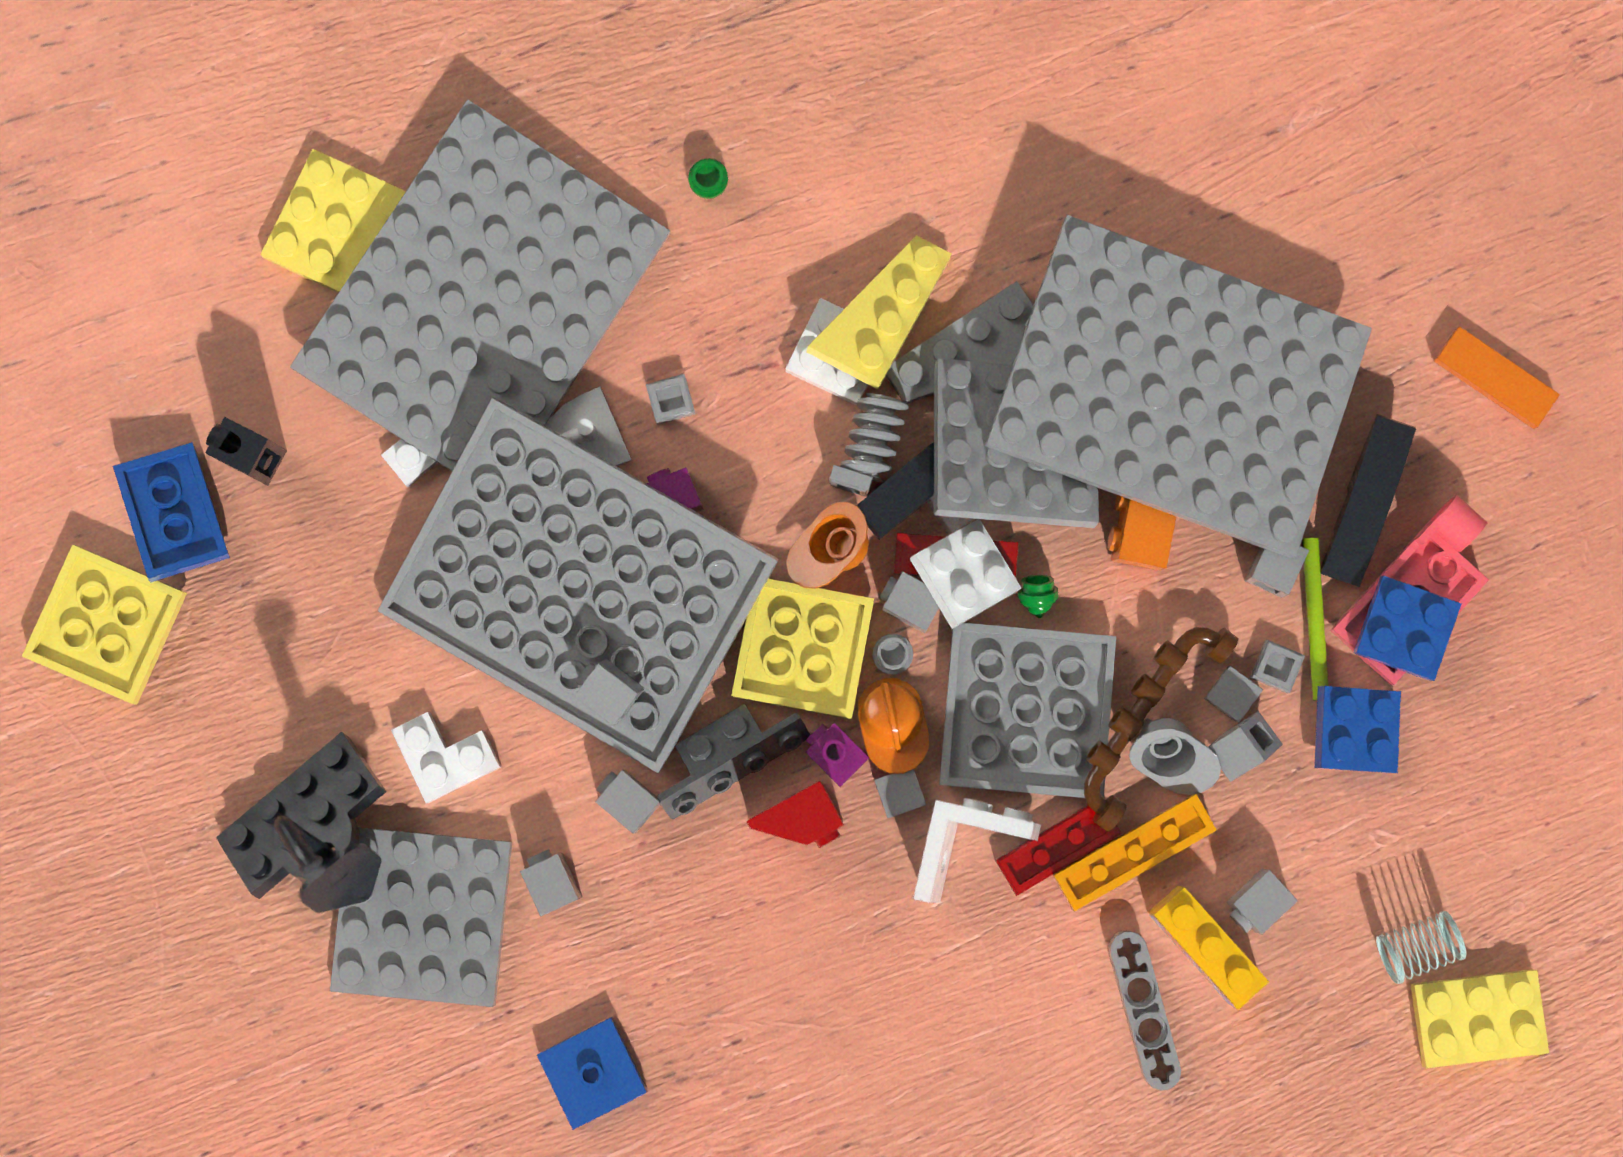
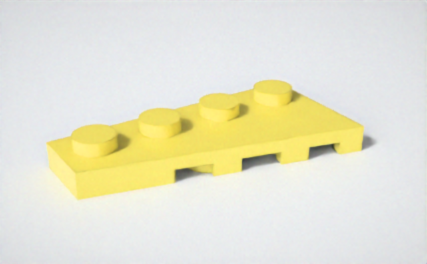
[806,235,952,389]

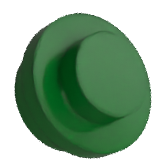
[688,158,728,199]

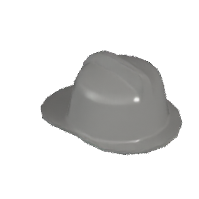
[1129,718,1221,795]

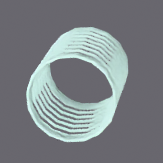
[1376,910,1467,984]

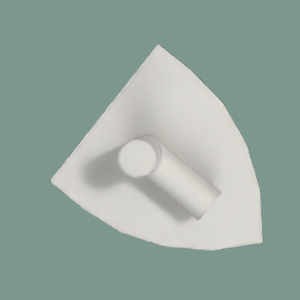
[545,387,631,466]

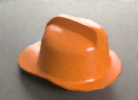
[786,502,869,589]
[858,678,929,774]

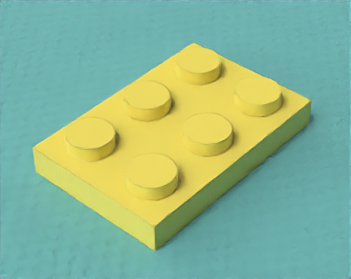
[1411,969,1549,1068]

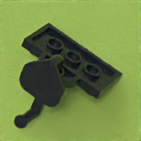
[216,732,387,913]

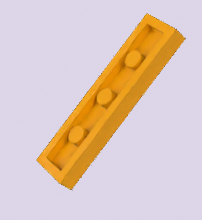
[1053,794,1217,912]

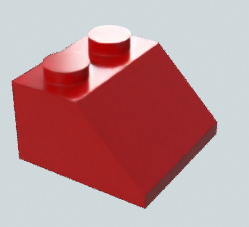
[746,781,844,848]

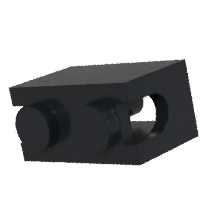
[205,417,287,486]

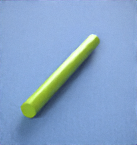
[1302,538,1329,701]

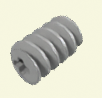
[840,393,909,483]

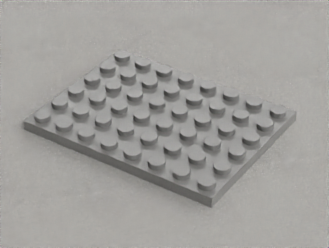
[290,99,671,471]
[985,215,1372,559]
[378,398,779,773]

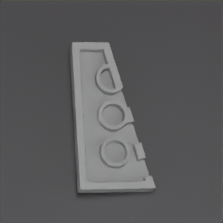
[886,281,1033,404]

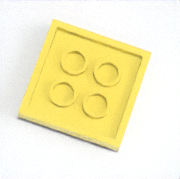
[260,149,406,293]
[22,545,187,705]
[731,579,874,719]

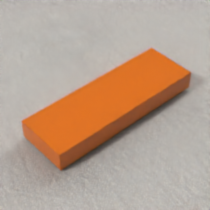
[1434,326,1560,429]

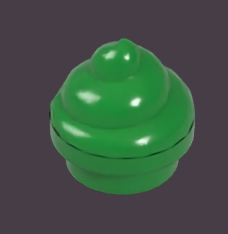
[1018,575,1058,618]

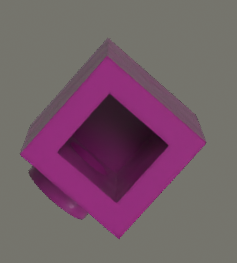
[646,467,704,512]
[806,723,869,787]

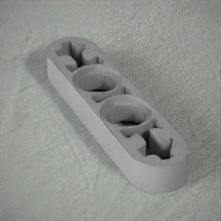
[1108,930,1181,1090]

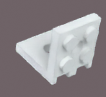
[913,798,1041,903]

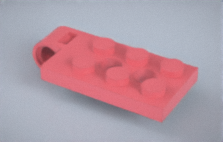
[1330,494,1489,685]

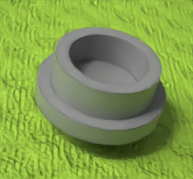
[873,634,913,675]

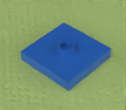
[537,1017,648,1130]

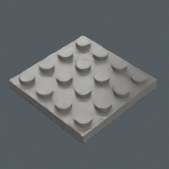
[934,358,1099,528]
[939,623,1116,798]
[330,827,512,1007]

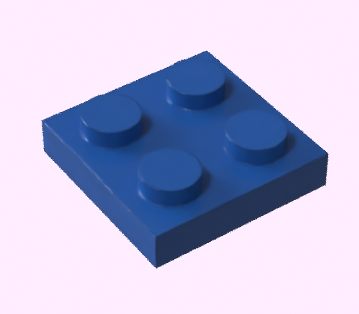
[1353,575,1462,681]
[1314,686,1401,773]

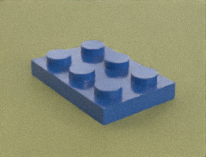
[113,442,230,583]

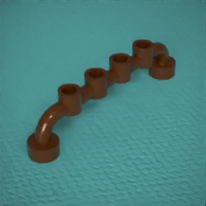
[1084,627,1239,832]

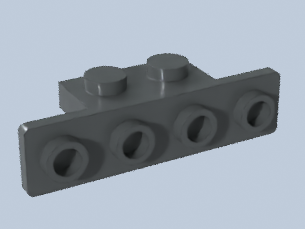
[657,703,811,819]

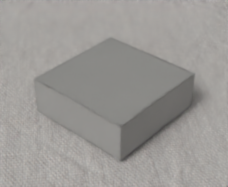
[646,374,696,425]
[829,465,873,496]
[1250,640,1305,694]
[1204,666,1263,723]
[874,769,926,818]

